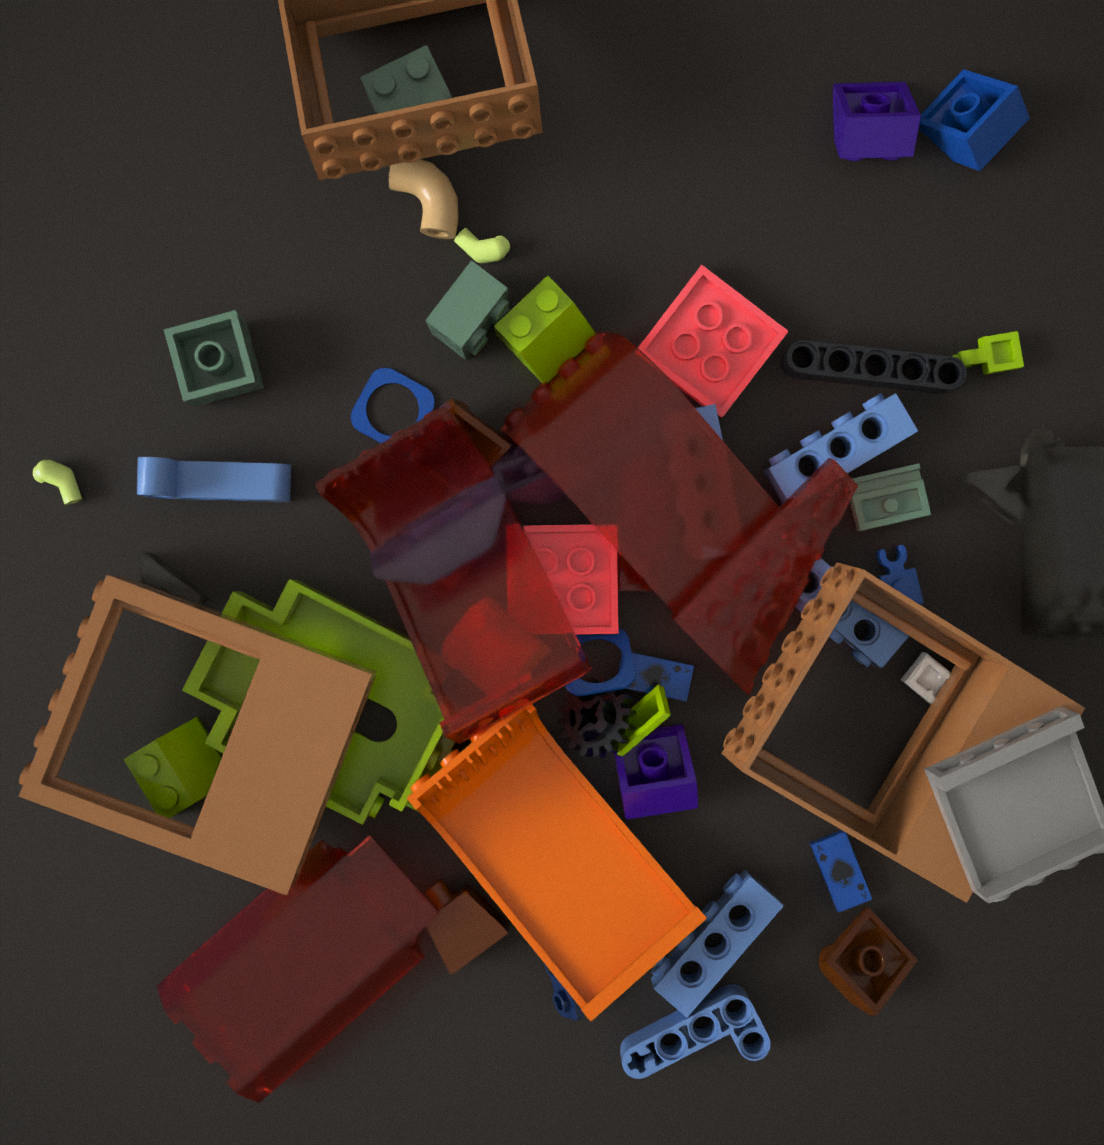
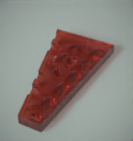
[671,458,858,695]

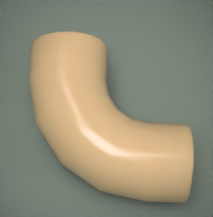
[389,159,459,239]

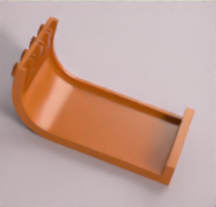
[407,698,707,1021]

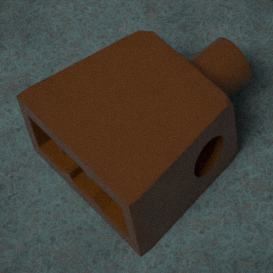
[424,878,509,975]

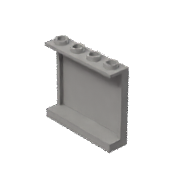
[924,706,1104,903]

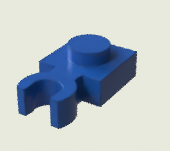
[876,545,924,604]

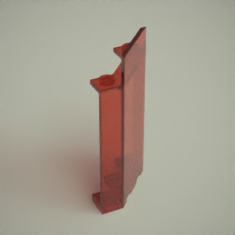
[156,835,439,1103]

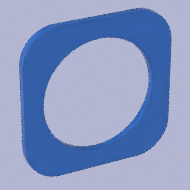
[351,368,435,452]
[559,628,636,696]

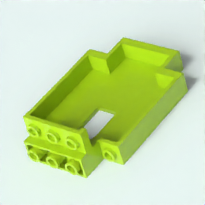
[182,579,474,825]

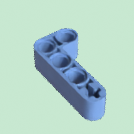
[137,457,291,502]
[620,984,771,1079]

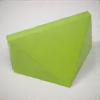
[616,684,671,757]

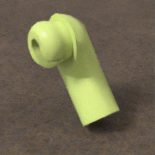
[454,228,510,264]
[32,460,83,505]

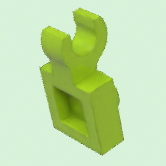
[952,331,1024,375]

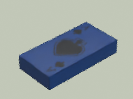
[617,652,694,702]
[809,830,872,913]

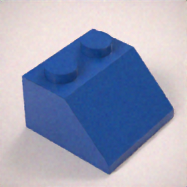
[919,69,1030,171]

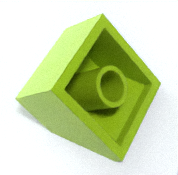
[494,276,597,386]
[123,717,222,818]

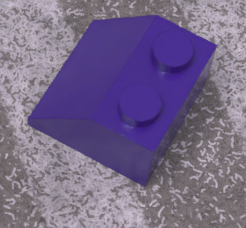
[833,82,921,161]
[614,724,698,820]

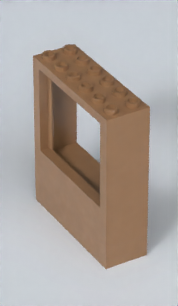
[278,0,543,180]
[721,562,1085,903]
[18,575,377,895]

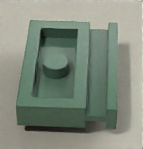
[845,463,931,532]

